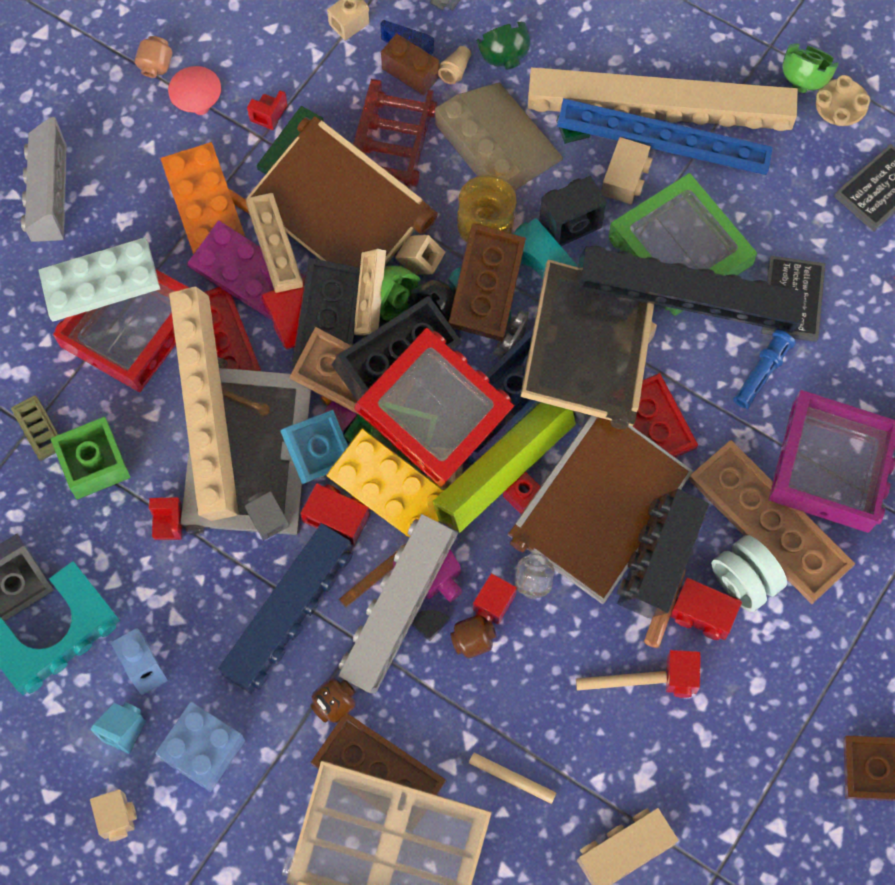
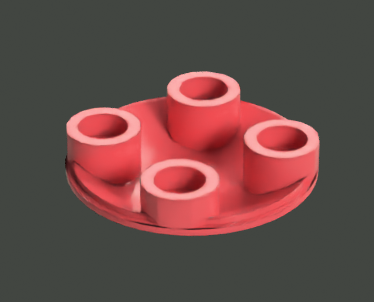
[168,66,221,115]

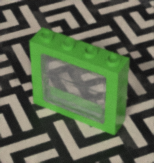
[609,173,757,316]

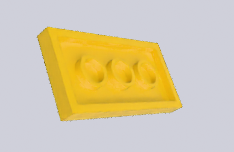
[326,428,444,538]

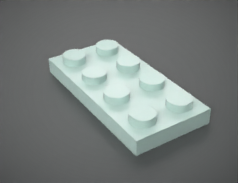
[39,237,160,322]

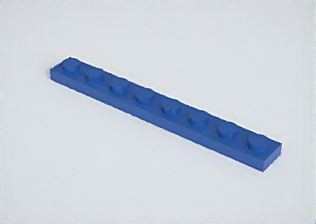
[557,98,773,175]

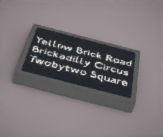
[834,144,895,232]
[761,256,826,342]

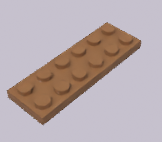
[688,440,855,604]

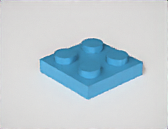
[280,410,348,484]

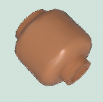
[135,36,173,78]

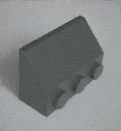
[0,533,54,621]

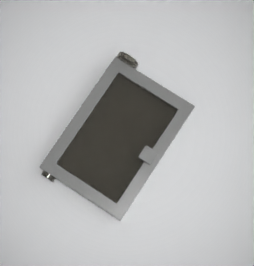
[181,357,311,535]

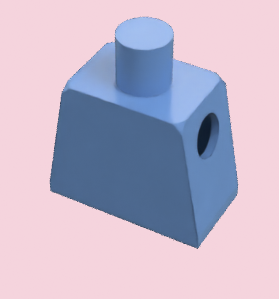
[111,628,168,696]

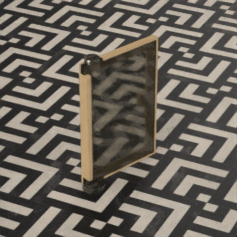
[520,260,654,429]

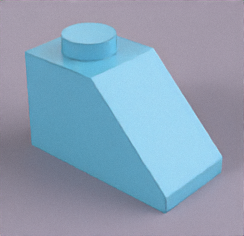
[91,702,146,754]

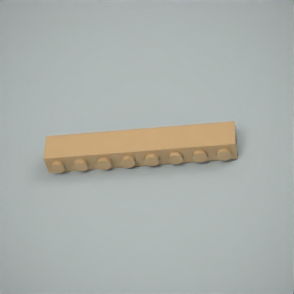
[169,287,239,521]

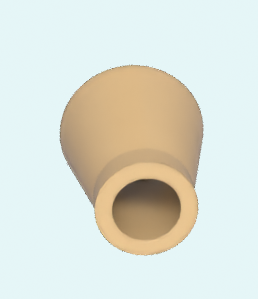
[438,46,472,84]

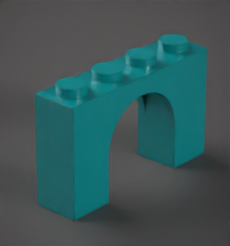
[448,218,577,325]
[0,561,120,696]

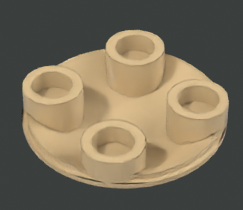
[815,75,870,126]

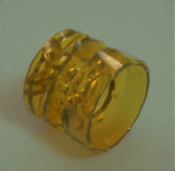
[457,175,517,242]

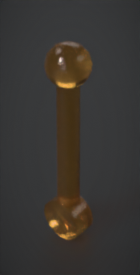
[221,385,270,416]

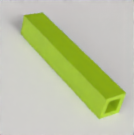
[433,402,576,533]

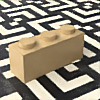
[577,808,679,885]

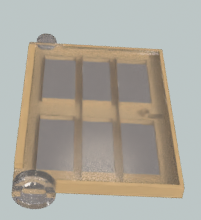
[282,761,492,885]

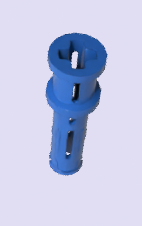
[733,330,796,409]

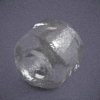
[514,553,555,599]

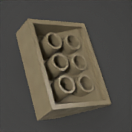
[435,82,563,201]

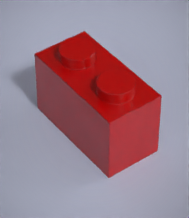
[300,483,370,546]
[670,578,742,640]

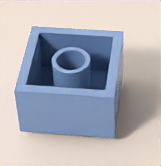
[155,702,245,792]

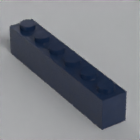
[218,523,353,694]

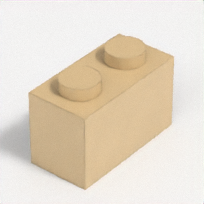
[601,137,653,205]

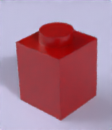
[473,573,517,625]
[666,650,700,698]

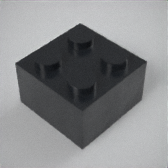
[539,176,606,246]

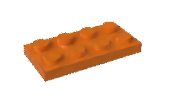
[160,142,245,255]

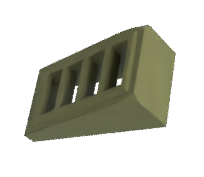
[11,395,58,461]

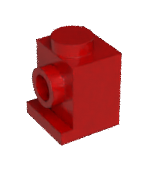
[503,472,541,514]

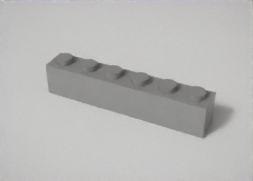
[339,515,458,694]

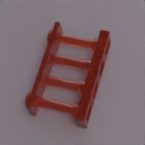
[353,79,438,191]

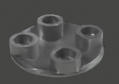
[492,310,529,360]

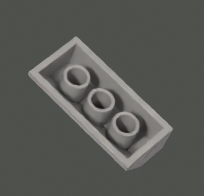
[21,117,67,242]

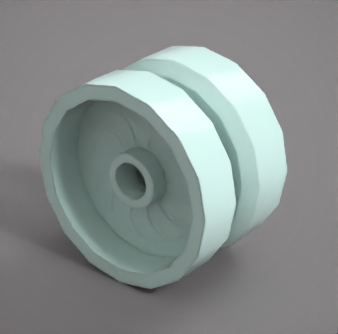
[711,535,787,612]

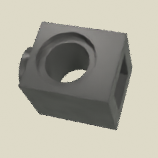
[245,491,289,541]

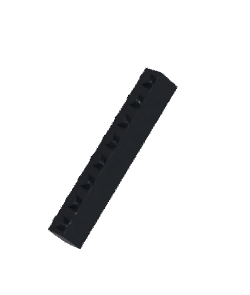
[575,246,805,333]

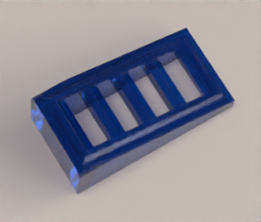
[380,20,434,55]

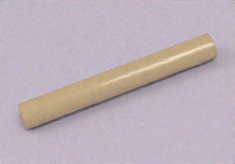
[576,671,667,690]
[469,752,557,804]

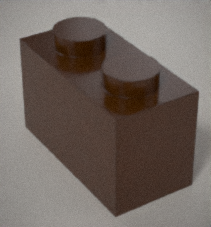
[381,33,439,96]

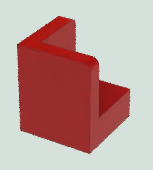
[247,90,287,130]
[149,497,183,540]

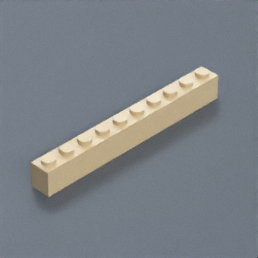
[527,67,798,131]

